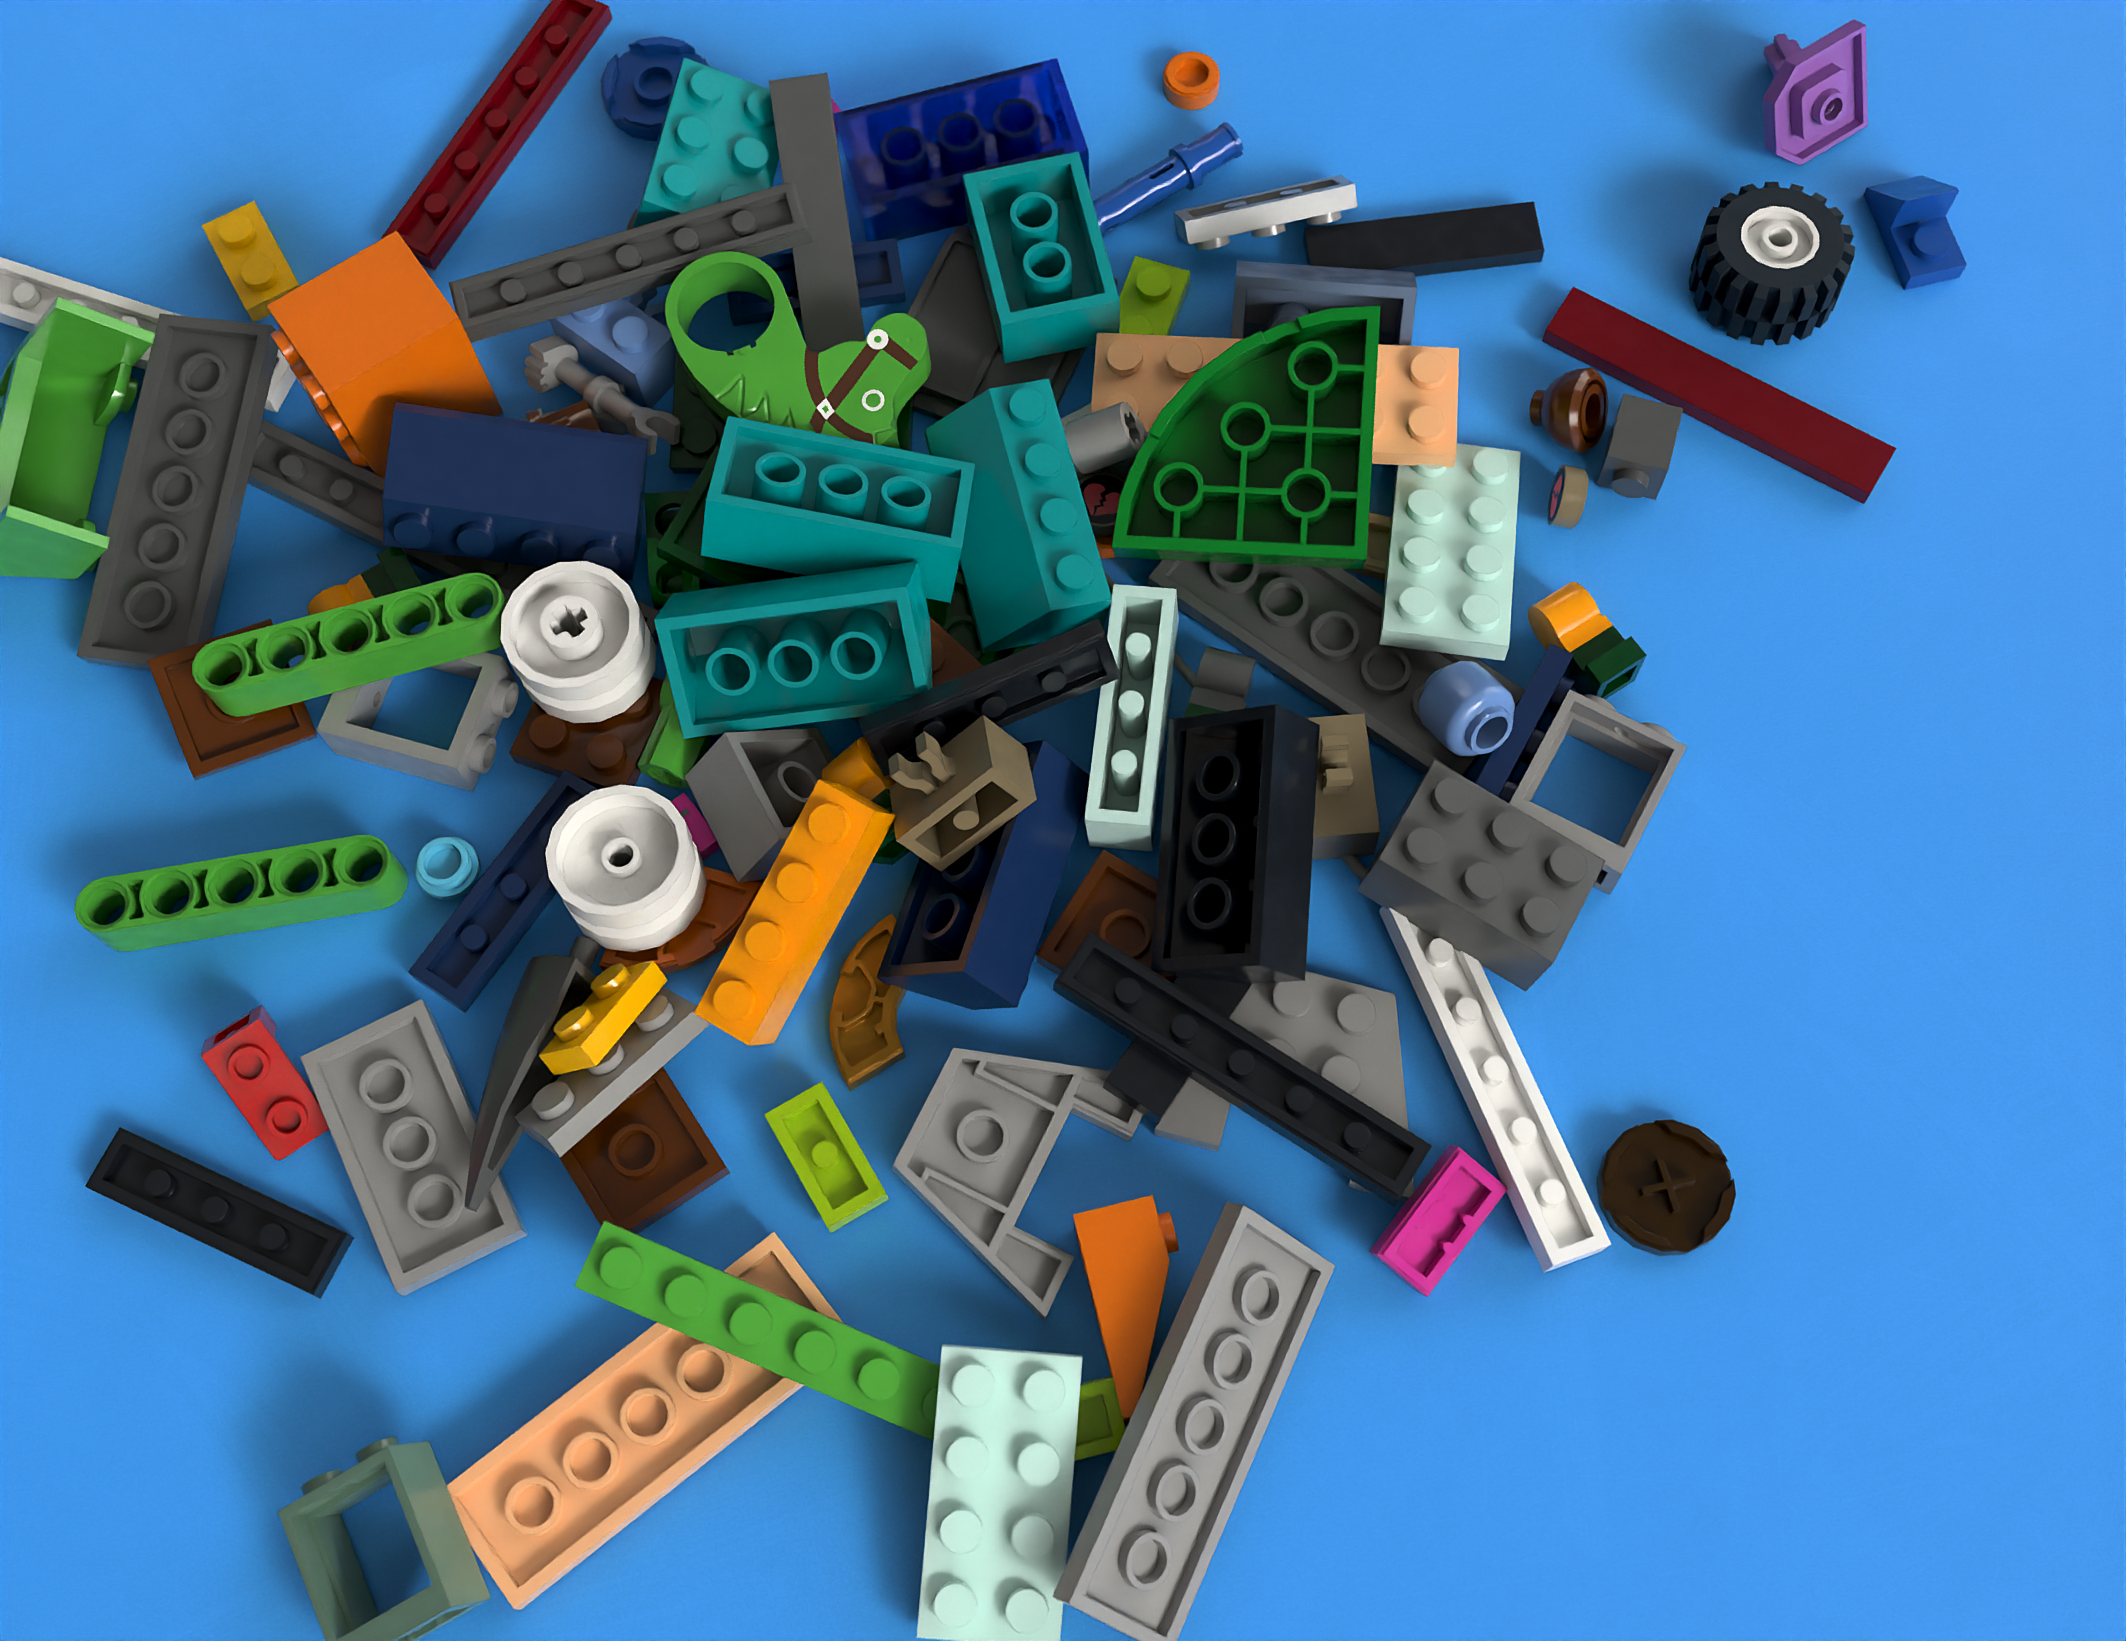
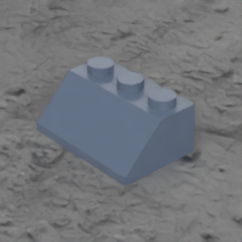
[1231,261,1417,346]

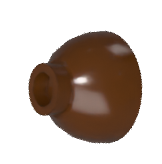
[1529,368,1608,454]

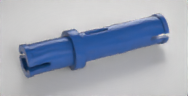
[1093,122,1243,237]

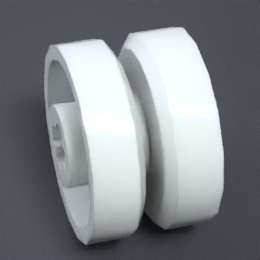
[500,561,656,723]
[545,784,707,952]

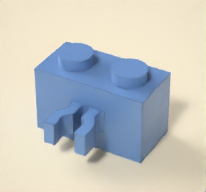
[549,288,677,409]

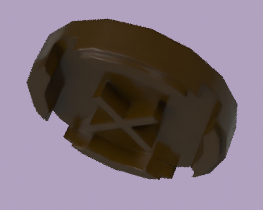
[1596,1120,1736,1256]

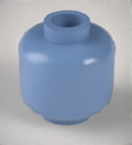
[1418,661,1515,756]

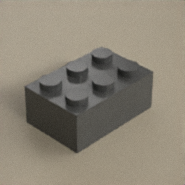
[1356,760,1605,991]

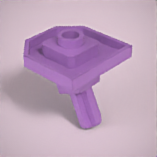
[1762,19,1868,166]

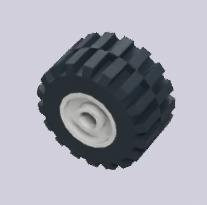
[1689,182,1855,346]

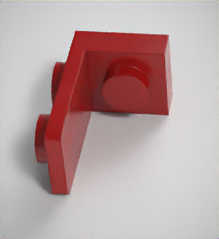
[201,1005,329,1160]

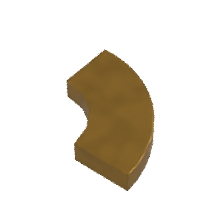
[829,913,907,1091]

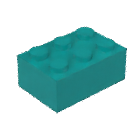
[632,57,779,228]
[963,151,1120,364]

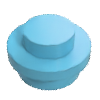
[415,837,481,900]

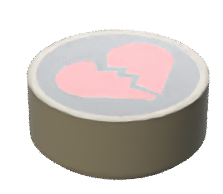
[1547,465,1588,529]
[1079,472,1125,537]

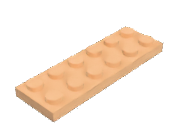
[1090,333,1459,467]
[446,1232,843,1610]

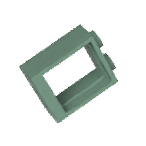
[278,1437,491,1641]

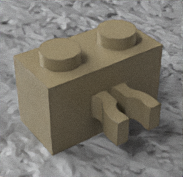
[1306,713,1380,860]
[888,715,1037,872]

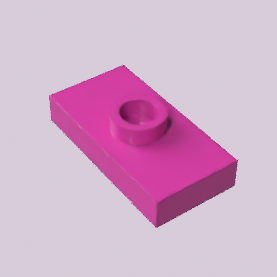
[1369,1145,1508,1297]

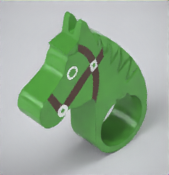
[665,251,931,449]

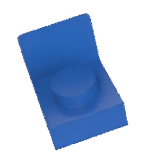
[1863,176,1967,290]

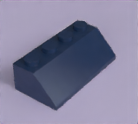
[382,402,648,580]
[876,740,1090,1010]

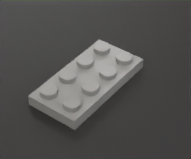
[300,999,527,1296]

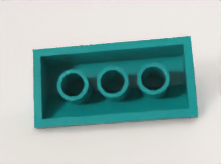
[924,378,1112,653]
[701,416,975,603]
[654,561,933,739]

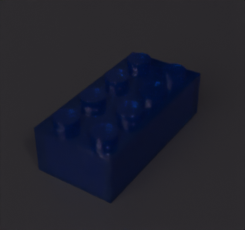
[833,58,1090,242]

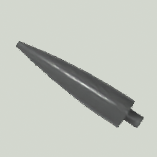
[464,936,600,1212]

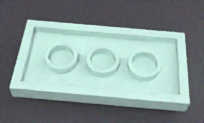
[1379,443,1521,661]
[917,1344,1082,1641]

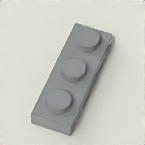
[1174,175,1358,250]
[515,987,709,1157]

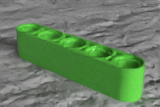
[192,572,508,717]
[74,835,408,952]

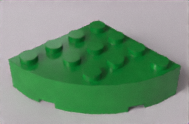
[1112,306,1380,569]

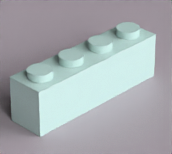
[1084,584,1179,852]

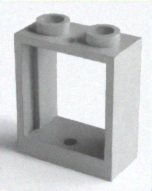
[316,632,519,792]
[1509,690,1687,895]

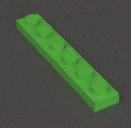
[574,1220,940,1441]

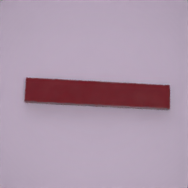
[381,0,613,271]
[1542,287,1896,504]

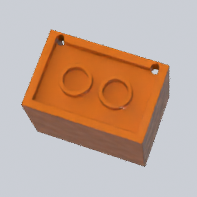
[266,230,503,478]

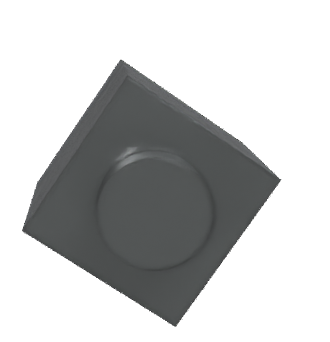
[1597,394,1683,500]

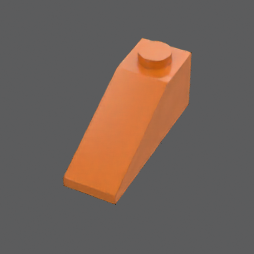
[1073,1195,1179,1427]

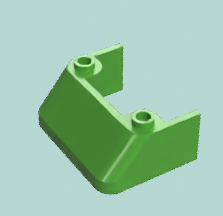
[0,297,155,579]

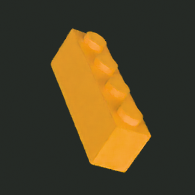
[694,779,897,1046]

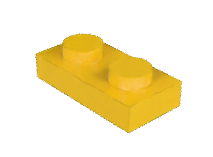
[201,201,300,323]
[539,960,668,1075]

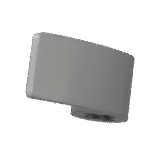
[1064,401,1149,481]

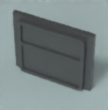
[907,223,1117,420]

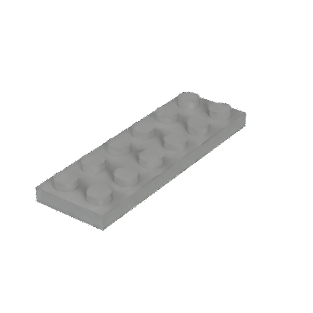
[1052,1202,1335,1641]

